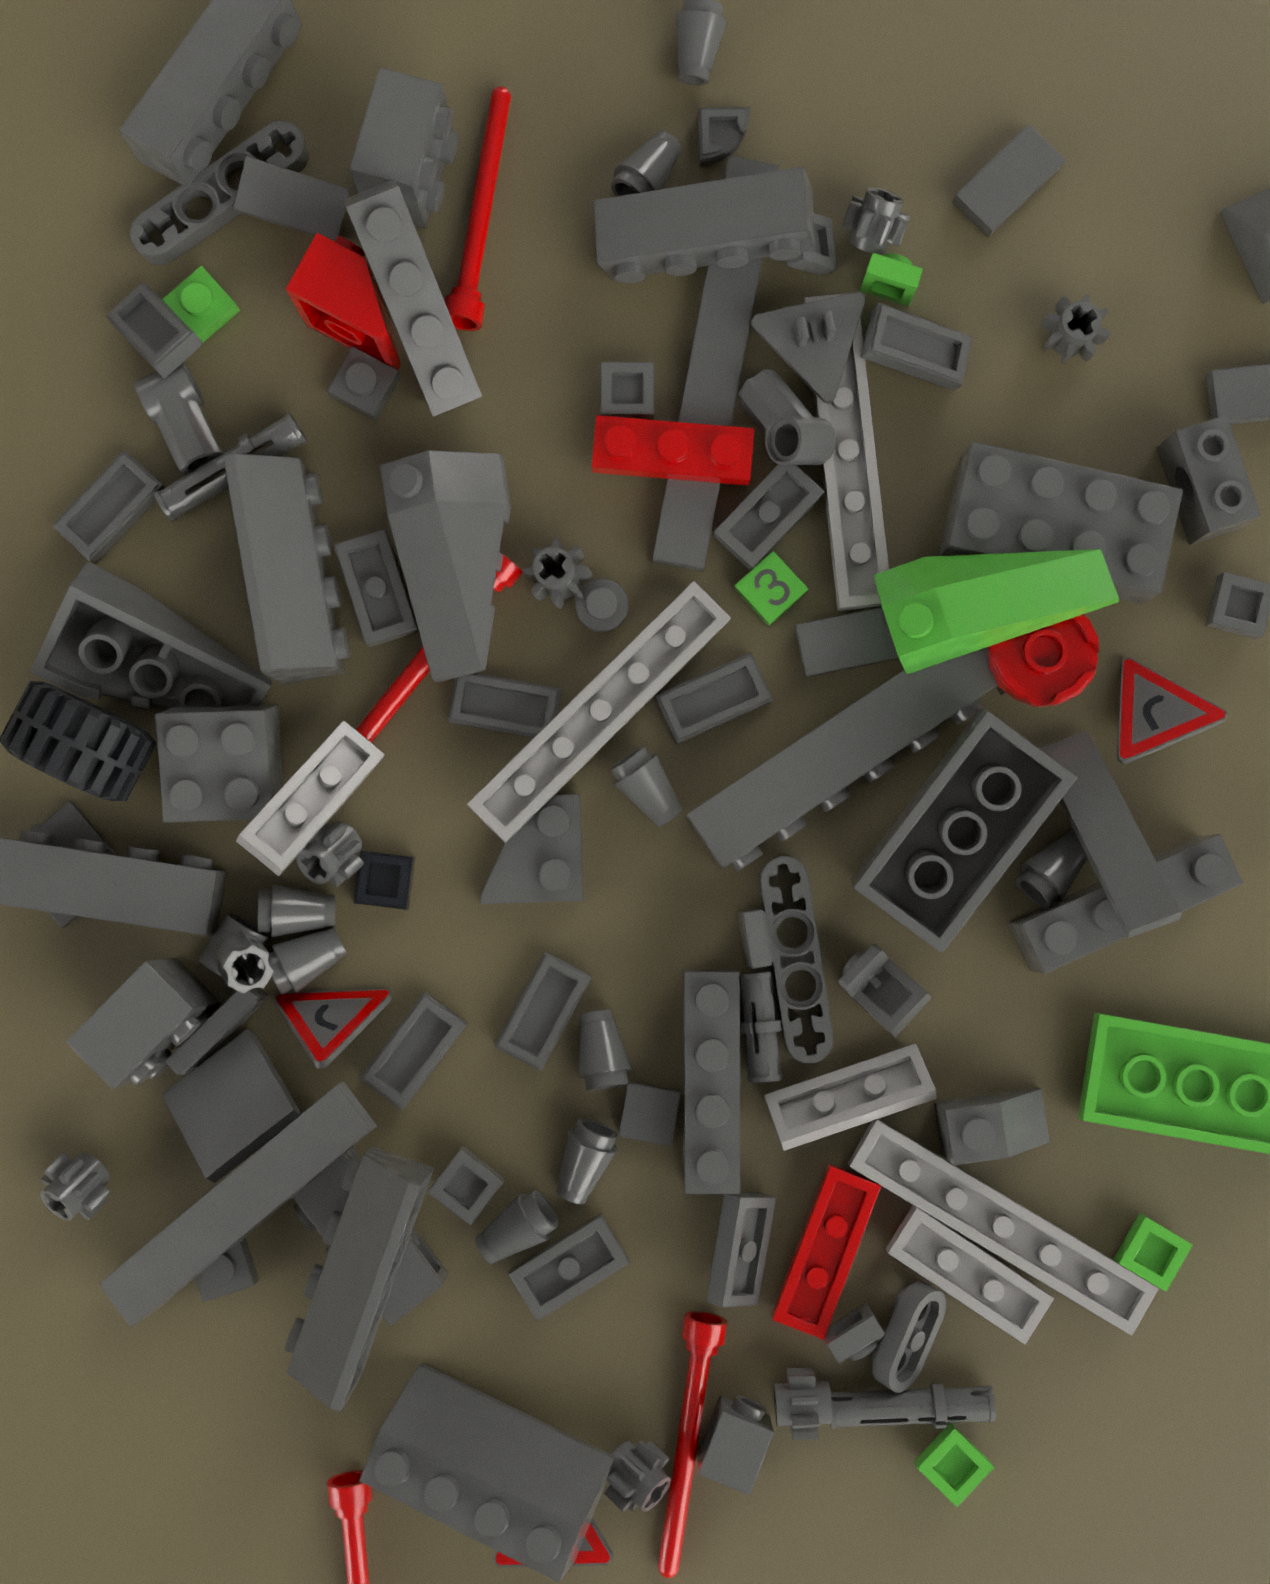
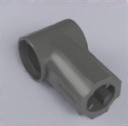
[134,362,223,474]
[738,369,836,465]
[199,913,274,994]

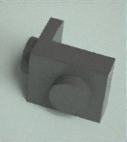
[839,944,932,1037]

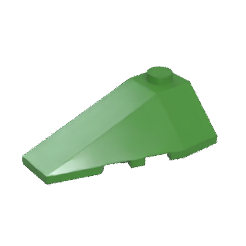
[874,549,1119,674]

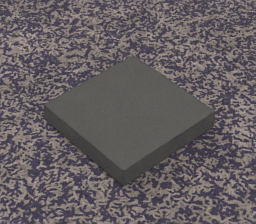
[162,1029,302,1183]

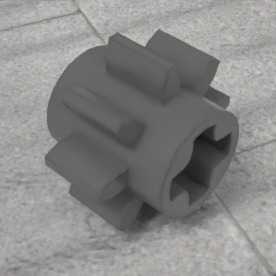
[842,187,911,254]
[1041,294,1110,364]
[523,538,593,609]
[297,821,364,887]
[40,1152,111,1221]
[773,1367,832,1440]
[604,1441,671,1512]

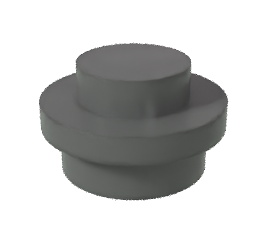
[576,579,629,632]

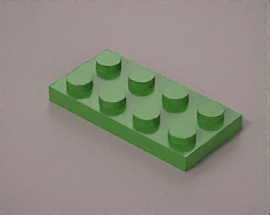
[1077,1012,1270,1154]

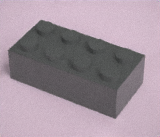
[939,441,1183,604]
[850,709,1078,953]

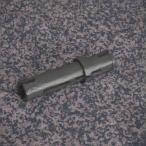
[154,413,308,522]
[830,1383,996,1429]

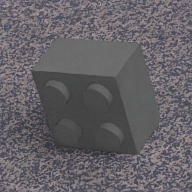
[350,67,459,229]
[155,704,284,822]
[66,957,220,1089]

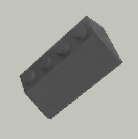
[223,454,351,685]
[285,1146,434,1412]
[359,1363,616,1583]

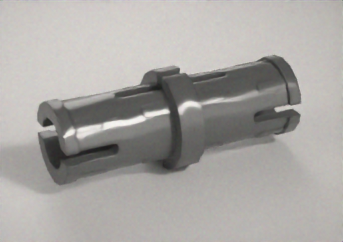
[739,972,782,1083]

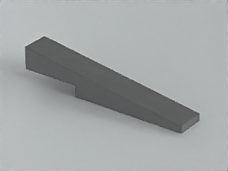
[99,1081,377,1328]

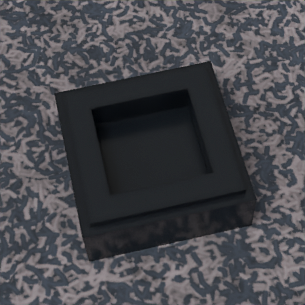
[354,851,416,910]

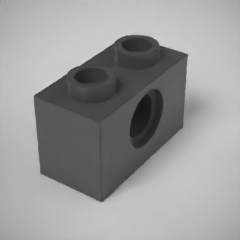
[1156,415,1261,545]

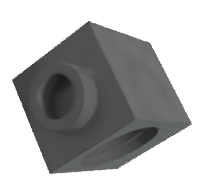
[696,1396,774,1495]

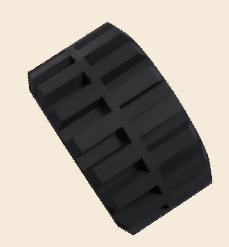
[0,681,157,801]

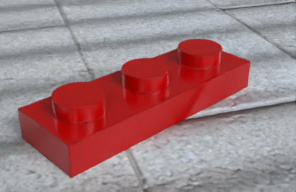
[591,415,755,486]
[771,1163,881,1340]

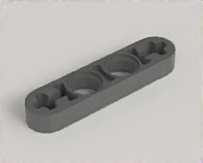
[130,121,309,265]
[759,856,833,1063]

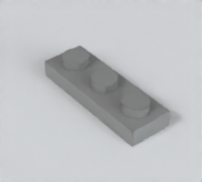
[236,721,385,876]
[764,1043,937,1151]
[885,1205,1054,1344]

